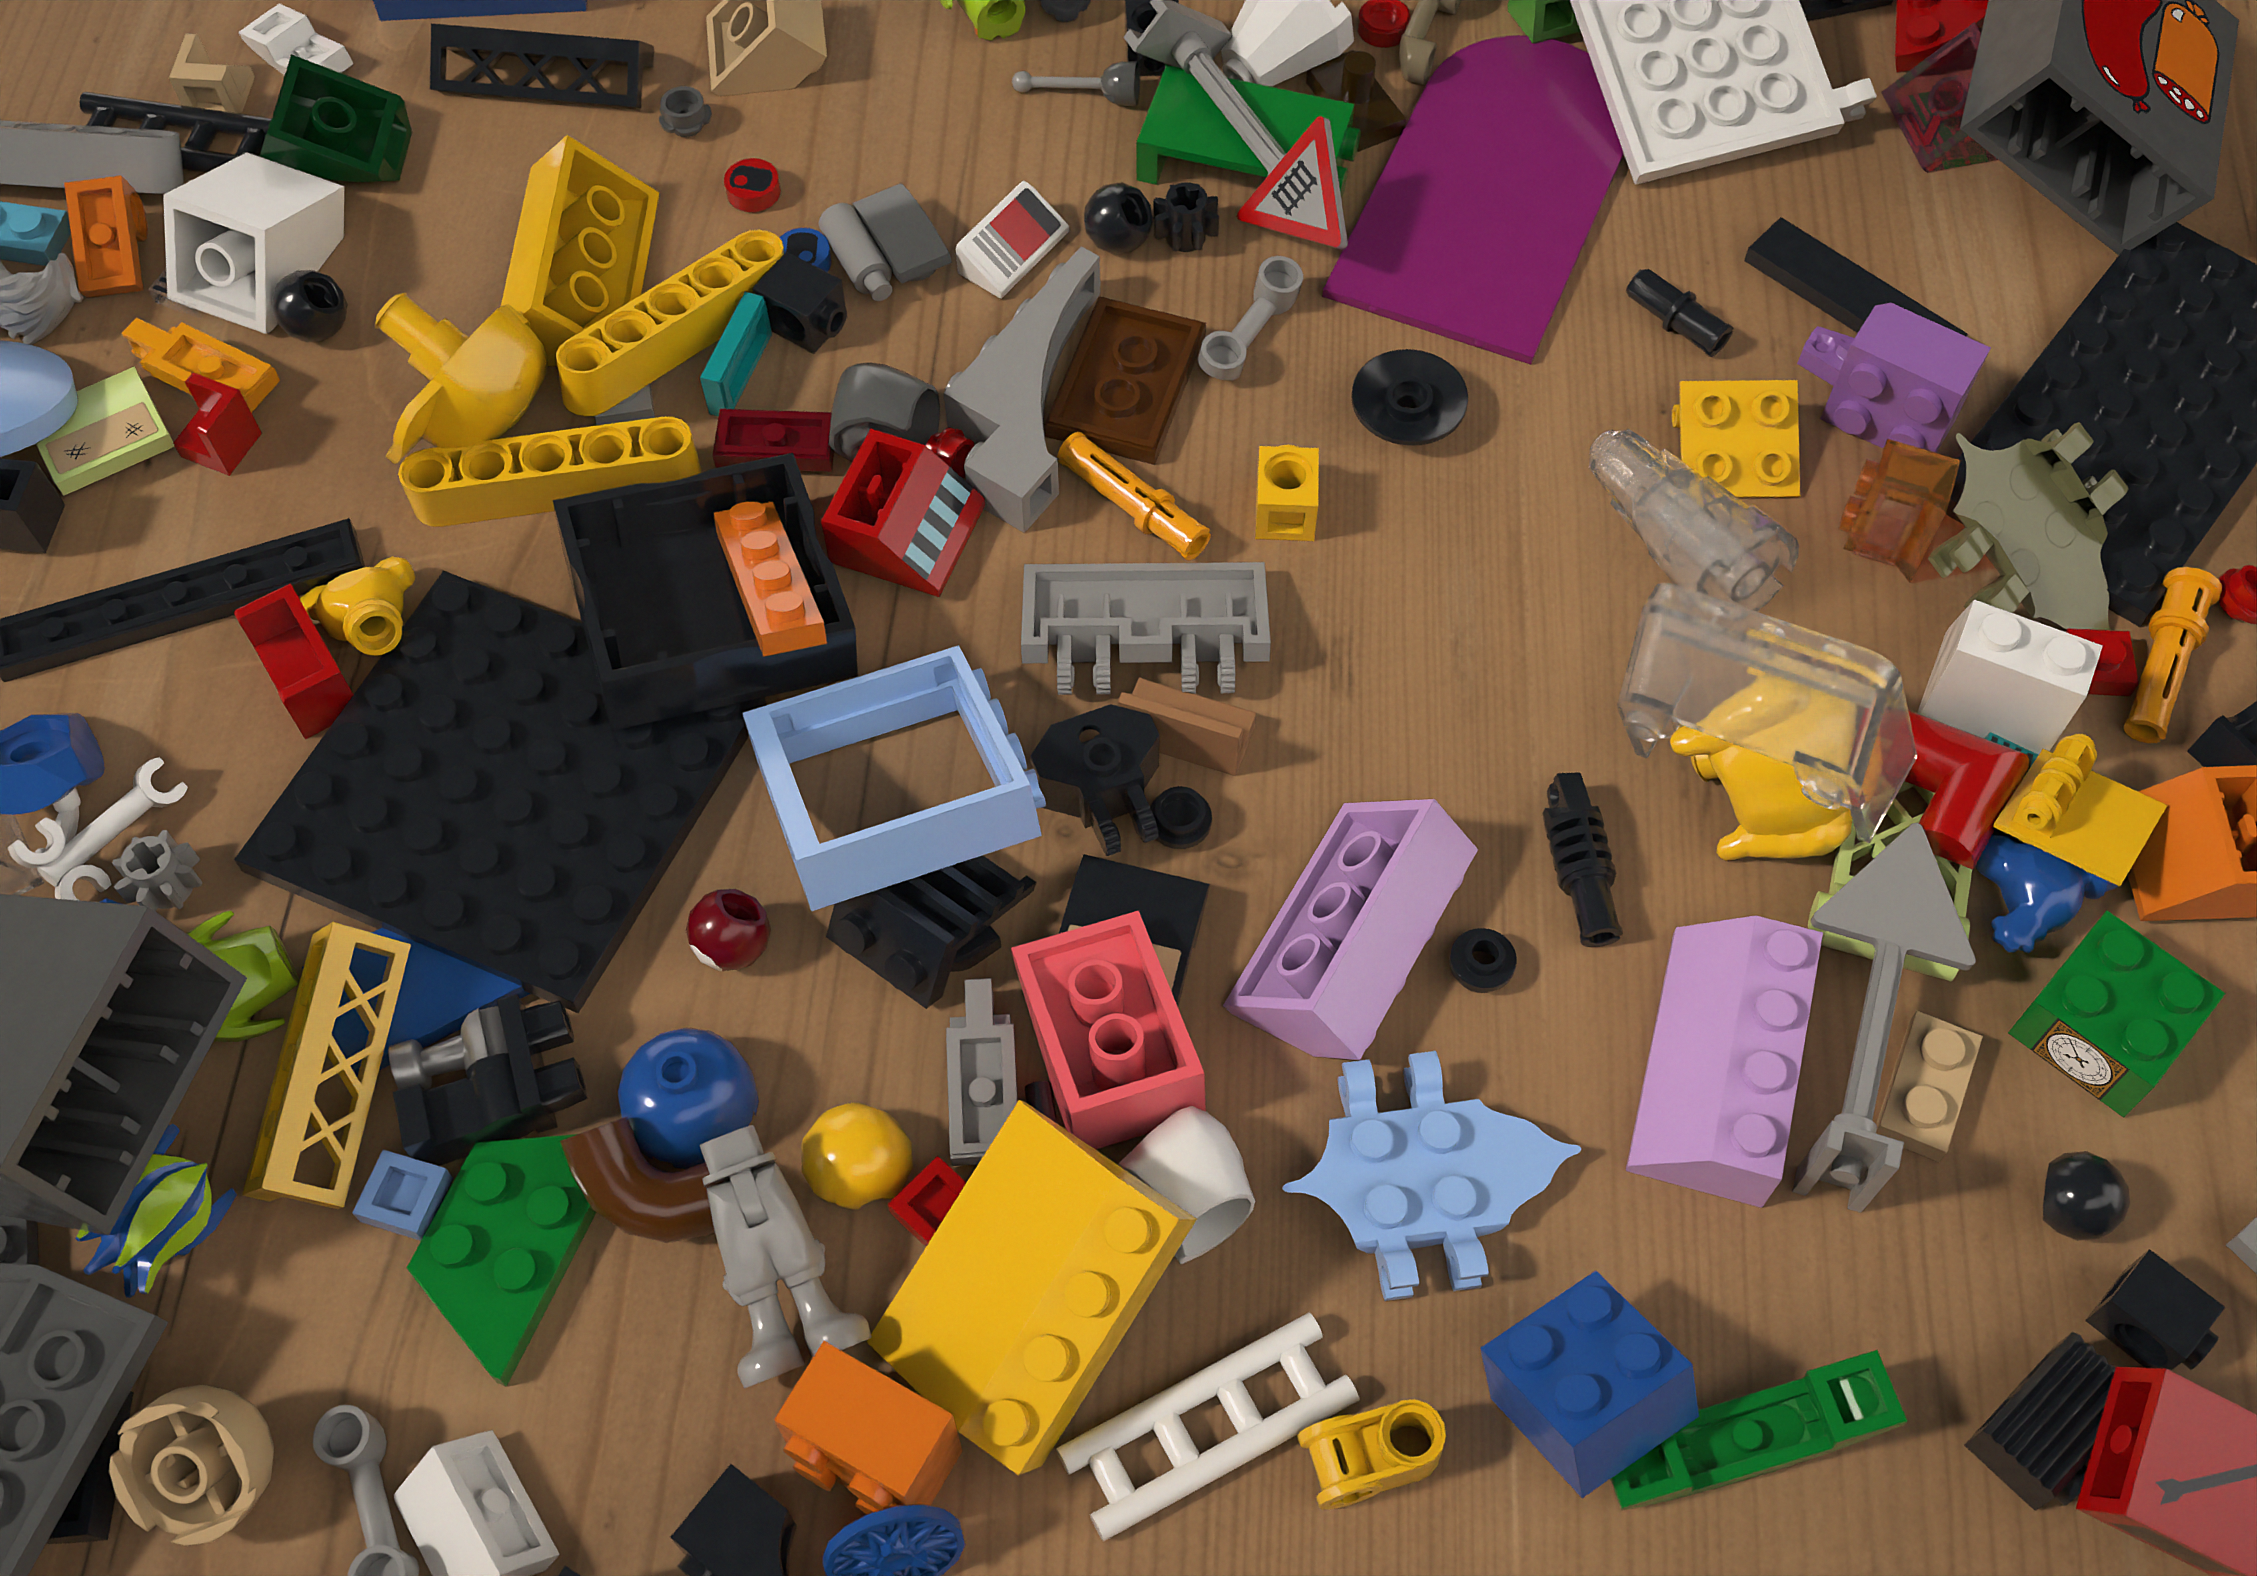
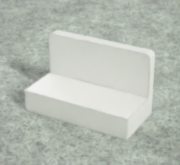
[394,1430,560,1576]

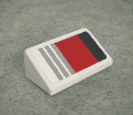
[956,181,1069,299]

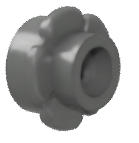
[659,86,712,137]

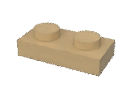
[1876,1011,1983,1162]

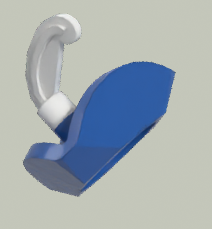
[0,713,105,853]

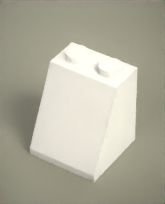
[163,153,344,334]
[1917,600,2103,755]

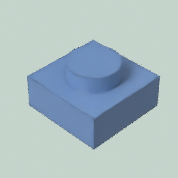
[352,1149,453,1241]

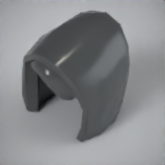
[829,362,940,462]

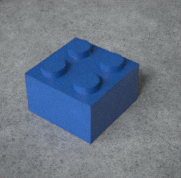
[1480,1271,1699,1498]

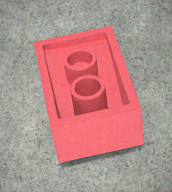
[1011,910,1206,1150]

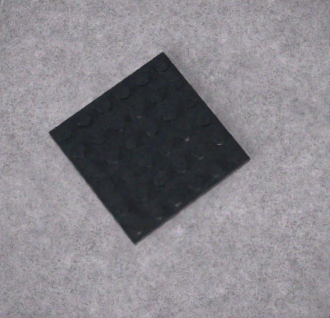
[234,571,766,1014]

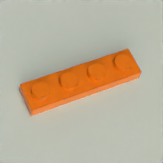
[714,501,827,657]

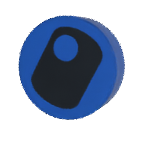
[779,228,832,272]

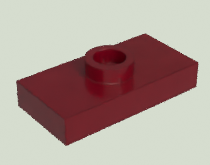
[712,409,834,472]

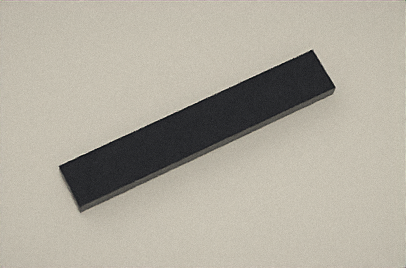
[0,518,365,682]

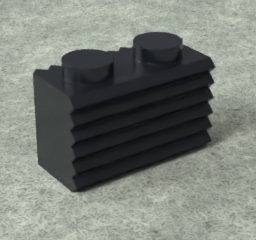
[1964,1332,2116,1511]

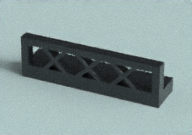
[430,23,654,108]

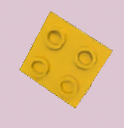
[1672,380,1800,498]
[1993,734,2167,887]

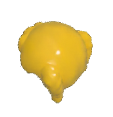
[1670,650,1874,861]

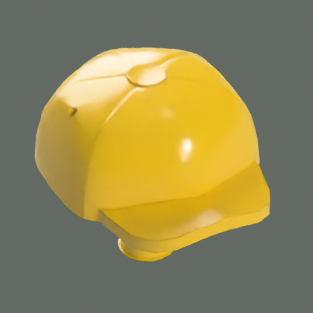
[375,293,548,464]

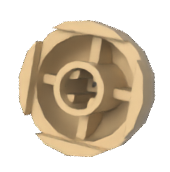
[109,1385,274,1546]

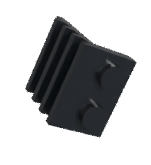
[826,855,1037,1009]

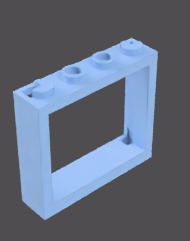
[742,645,1046,912]

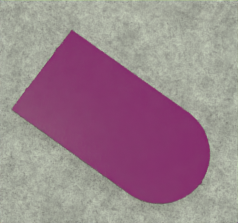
[1322,35,1624,365]

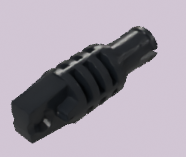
[1542,772,1623,947]

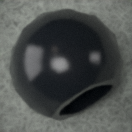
[1084,182,1153,255]
[271,270,347,342]
[2043,1151,2130,1241]

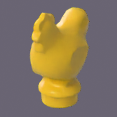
[300,556,416,656]

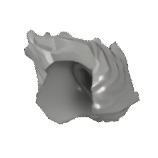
[0,253,84,345]

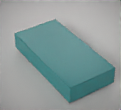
[700,292,772,416]

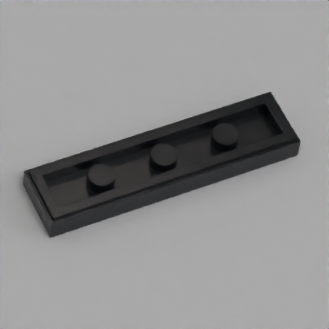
[1744,217,1968,337]

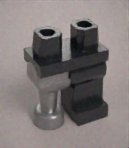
[388,994,588,1166]

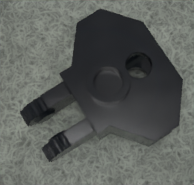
[1030,704,1160,856]

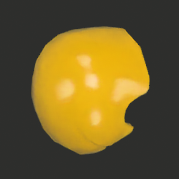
[801,1103,913,1209]

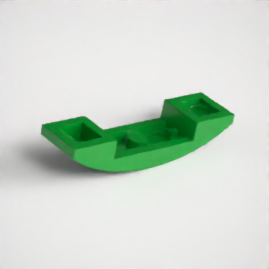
[1610,1350,1907,1511]

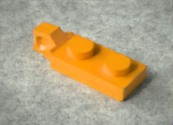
[122,317,280,413]

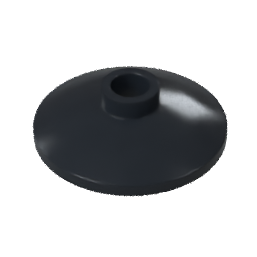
[1351,349,1468,446]

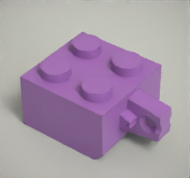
[1797,303,1991,469]

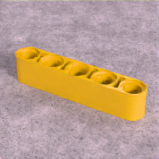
[556,230,784,416]
[398,416,701,527]

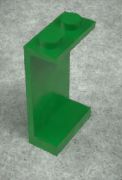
[1136,65,1361,199]

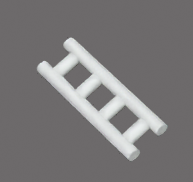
[1056,1312,1359,1541]

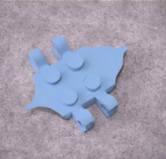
[1282,1051,1581,1301]

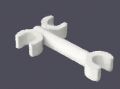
[8,757,188,901]

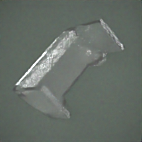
[1617,583,1918,843]

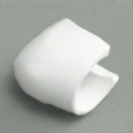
[1118,1106,1255,1264]

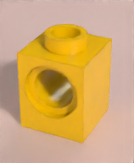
[1255,445,1319,541]

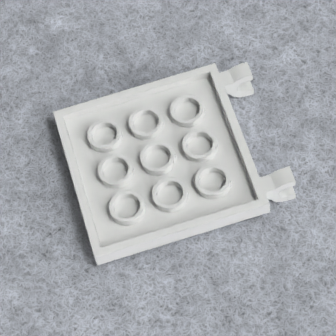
[1570,0,1877,185]

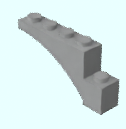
[944,246,1100,533]

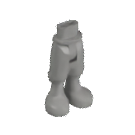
[700,1125,872,1389]

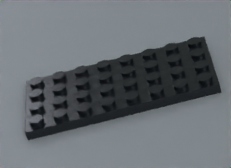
[1927,222,2257,627]

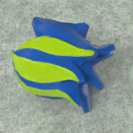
[76,1123,237,1298]

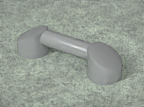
[1198,256,1303,381]
[313,1405,420,1576]

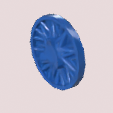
[822,1505,965,1576]

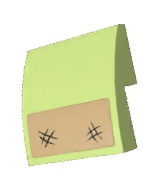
[36,366,175,496]

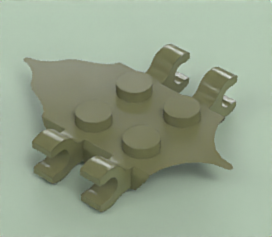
[1928,422,2129,630]

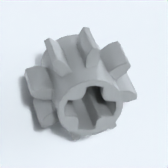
[112,830,203,911]

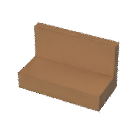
[1118,678,1256,776]

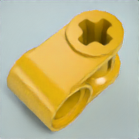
[1297,1399,1446,1510]

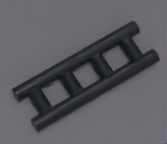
[79,92,271,173]

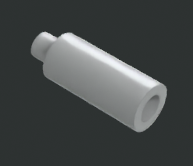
[819,203,893,301]

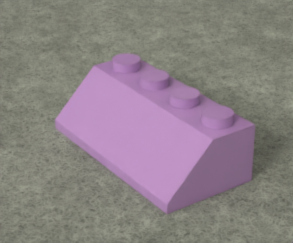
[1223,799,1478,1060]
[1625,916,1823,1208]

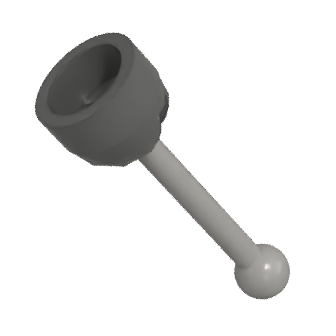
[1012,61,1140,106]

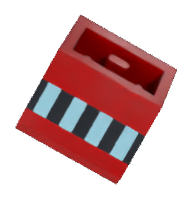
[821,428,985,597]

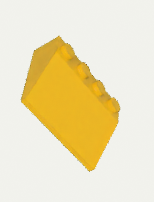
[866,1100,1197,1476]

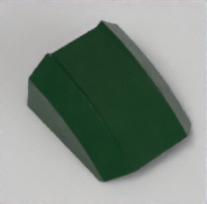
[260,54,412,182]

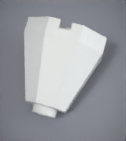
[1221,0,1354,87]

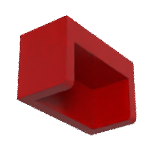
[234,583,354,739]

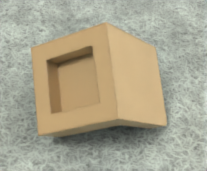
[169,34,255,114]

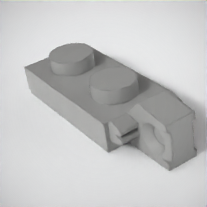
[946,978,1018,1166]

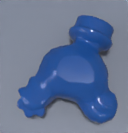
[1975,833,2118,953]

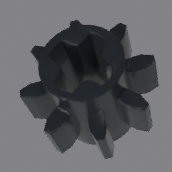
[1153,182,1220,252]

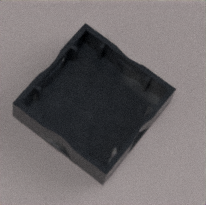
[553,453,858,731]

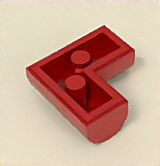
[1877,709,2029,870]

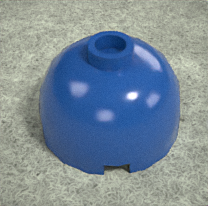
[618,1027,759,1169]

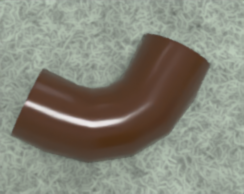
[560,1116,715,1243]

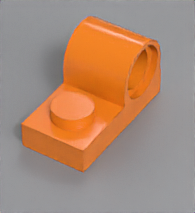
[64,175,148,298]

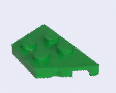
[406,1134,597,1387]

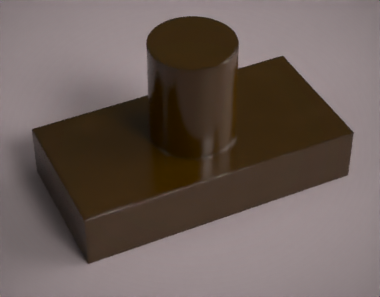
[1306,50,1406,152]

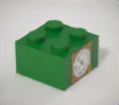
[2008,910,2226,1118]

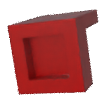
[173,373,262,476]

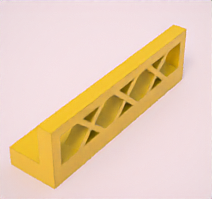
[242,922,411,1209]

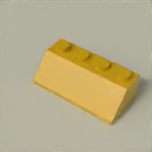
[501,135,660,366]

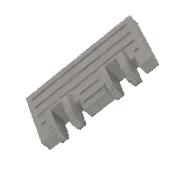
[1021,562,1271,695]

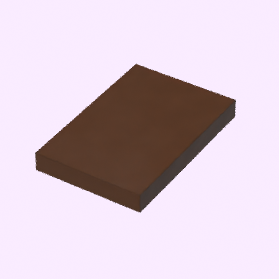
[1044,296,1206,465]

